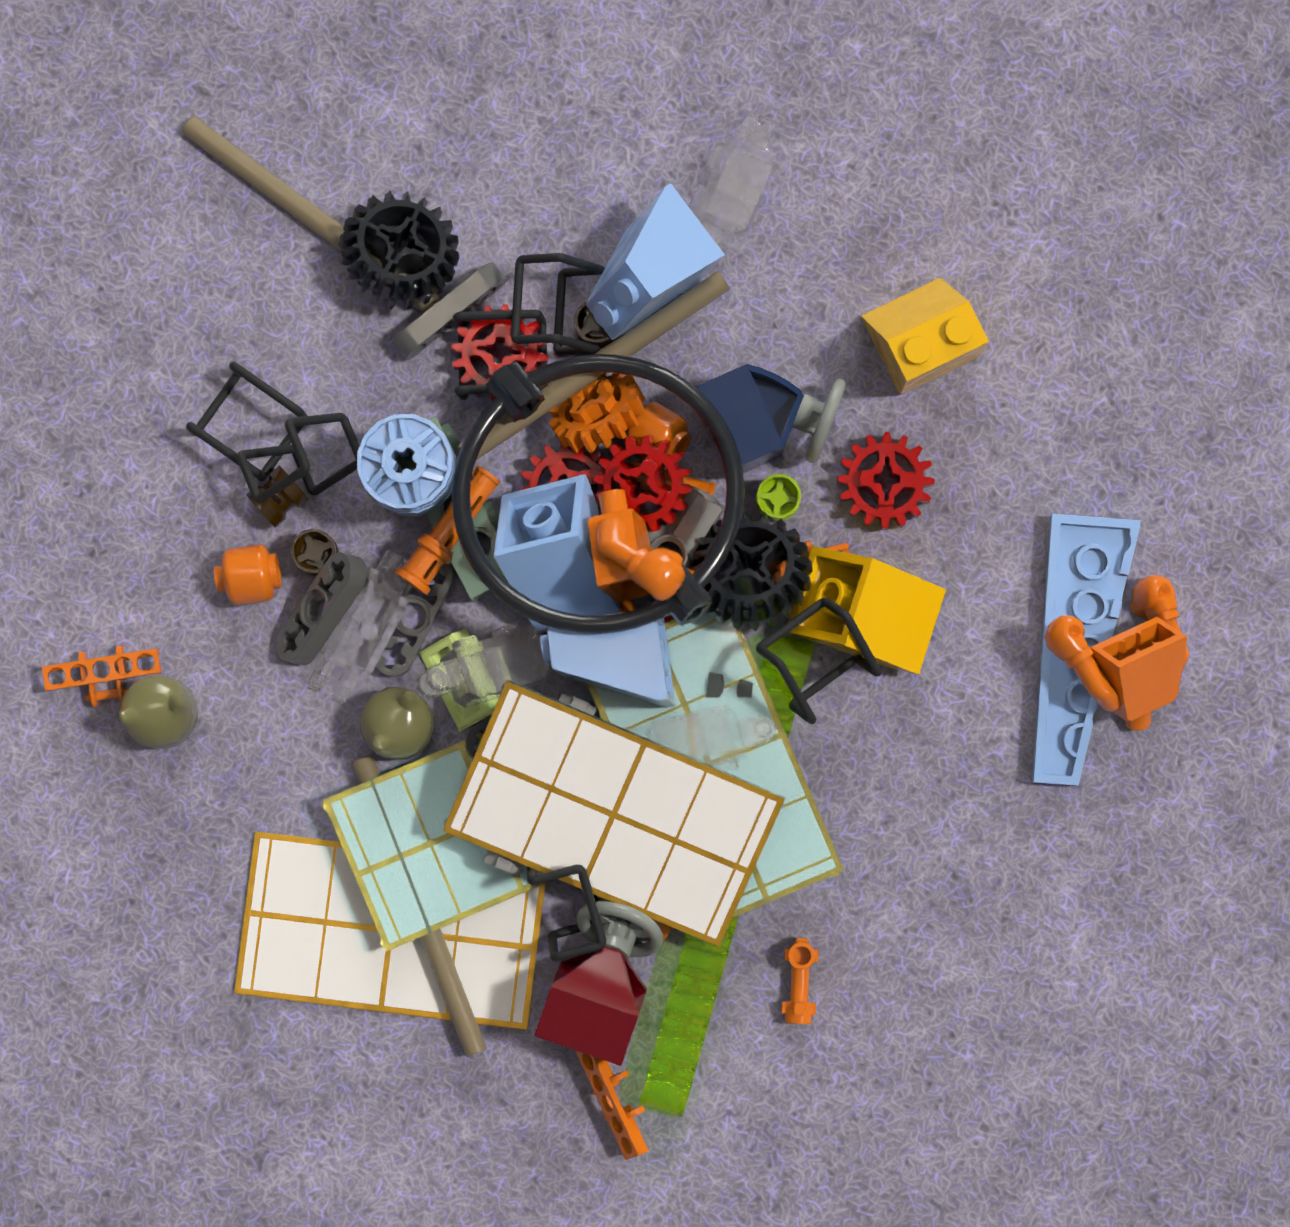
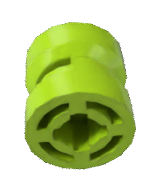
[756,474,801,522]

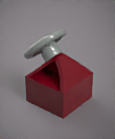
[534,901,664,1066]

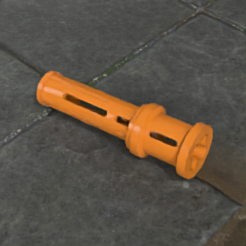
[394,465,500,596]

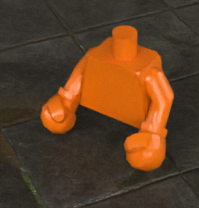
[588,489,708,603]
[1044,574,1189,731]

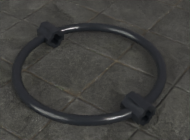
[452,354,745,634]

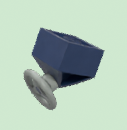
[697,364,846,473]

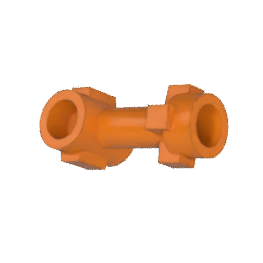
[781,937,819,1024]

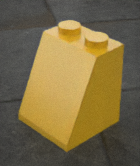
[860,277,989,395]
[789,546,946,675]

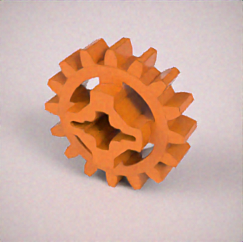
[549,373,646,453]

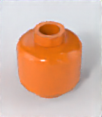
[624,402,691,460]
[214,544,282,606]

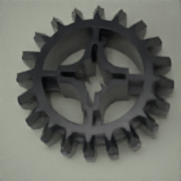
[338,191,460,310]
[691,511,813,631]

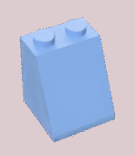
[585,183,725,340]
[494,474,620,631]
[540,612,676,707]

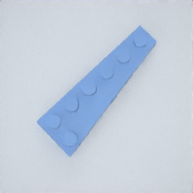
[1032,514,1140,786]

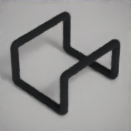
[511,253,605,356]
[453,310,548,400]
[186,362,308,481]
[237,413,360,503]
[756,598,882,724]
[526,864,606,962]

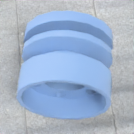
[357,414,457,516]

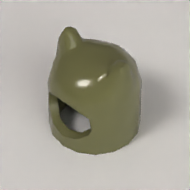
[117,675,198,749]
[360,687,435,760]

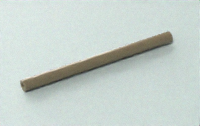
[182,115,441,313]
[458,271,730,460]
[352,755,487,1057]

